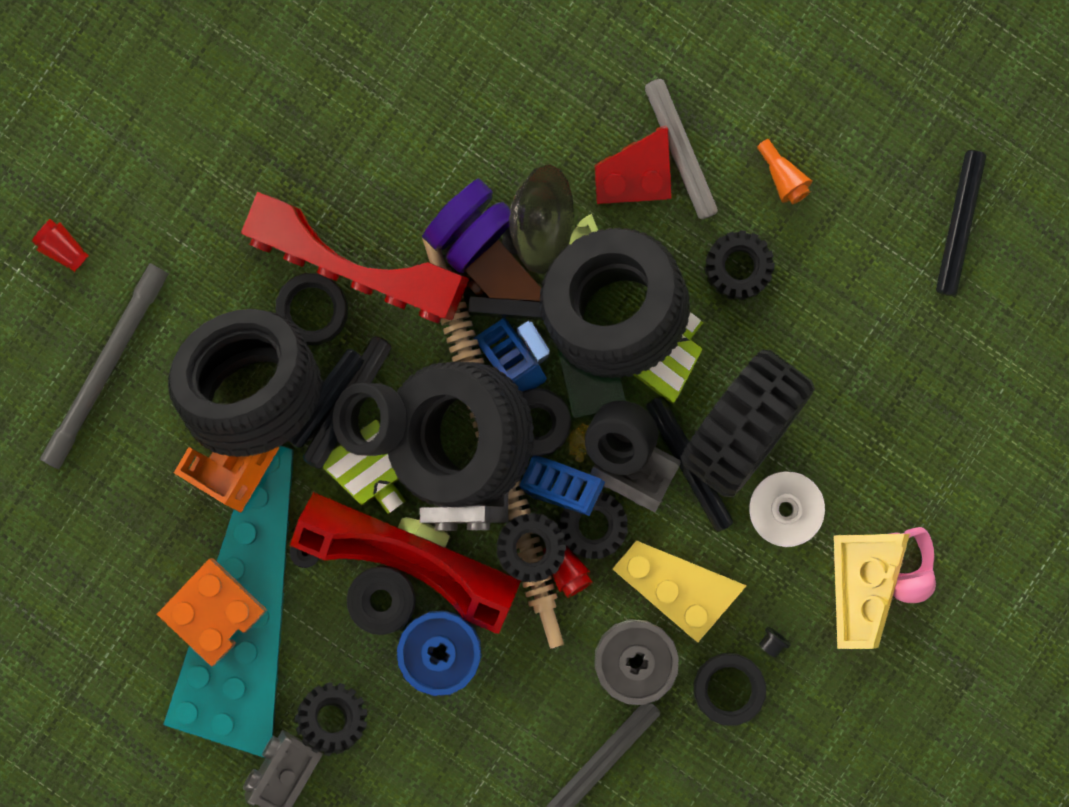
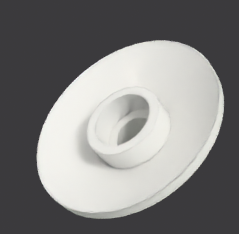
[749,472,825,547]

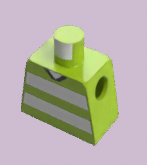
[633,312,703,404]
[323,420,406,514]

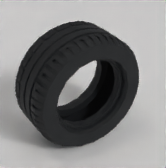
[168,309,322,457]

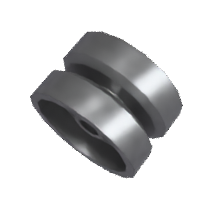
[594,619,679,705]

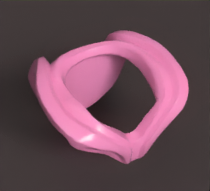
[889,527,936,603]

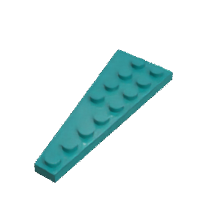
[163,446,294,758]

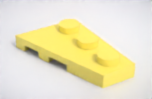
[834,534,910,649]
[612,541,747,642]

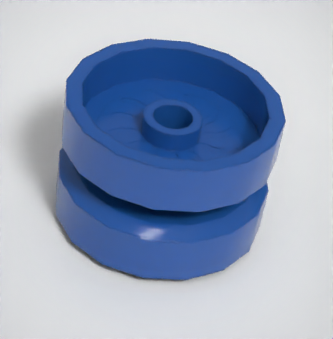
[397,610,482,696]

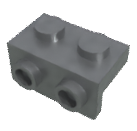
[590,433,681,512]
[420,493,508,531]
[243,730,323,807]

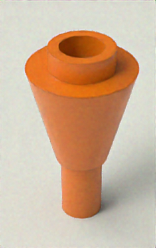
[757,139,812,204]

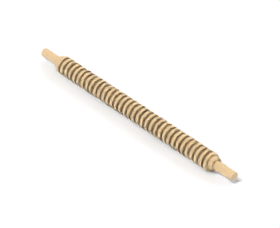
[422,238,564,649]

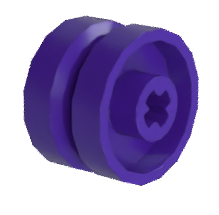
[422,178,517,274]

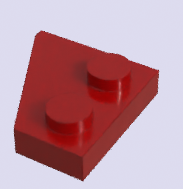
[594,126,671,204]

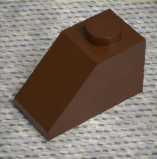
[465,240,541,302]

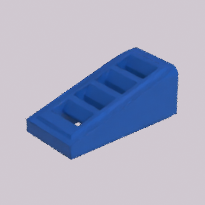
[474,317,547,392]
[520,455,605,516]

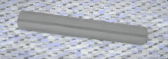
[645,79,718,219]

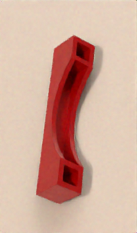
[241,192,469,324]
[290,492,521,634]

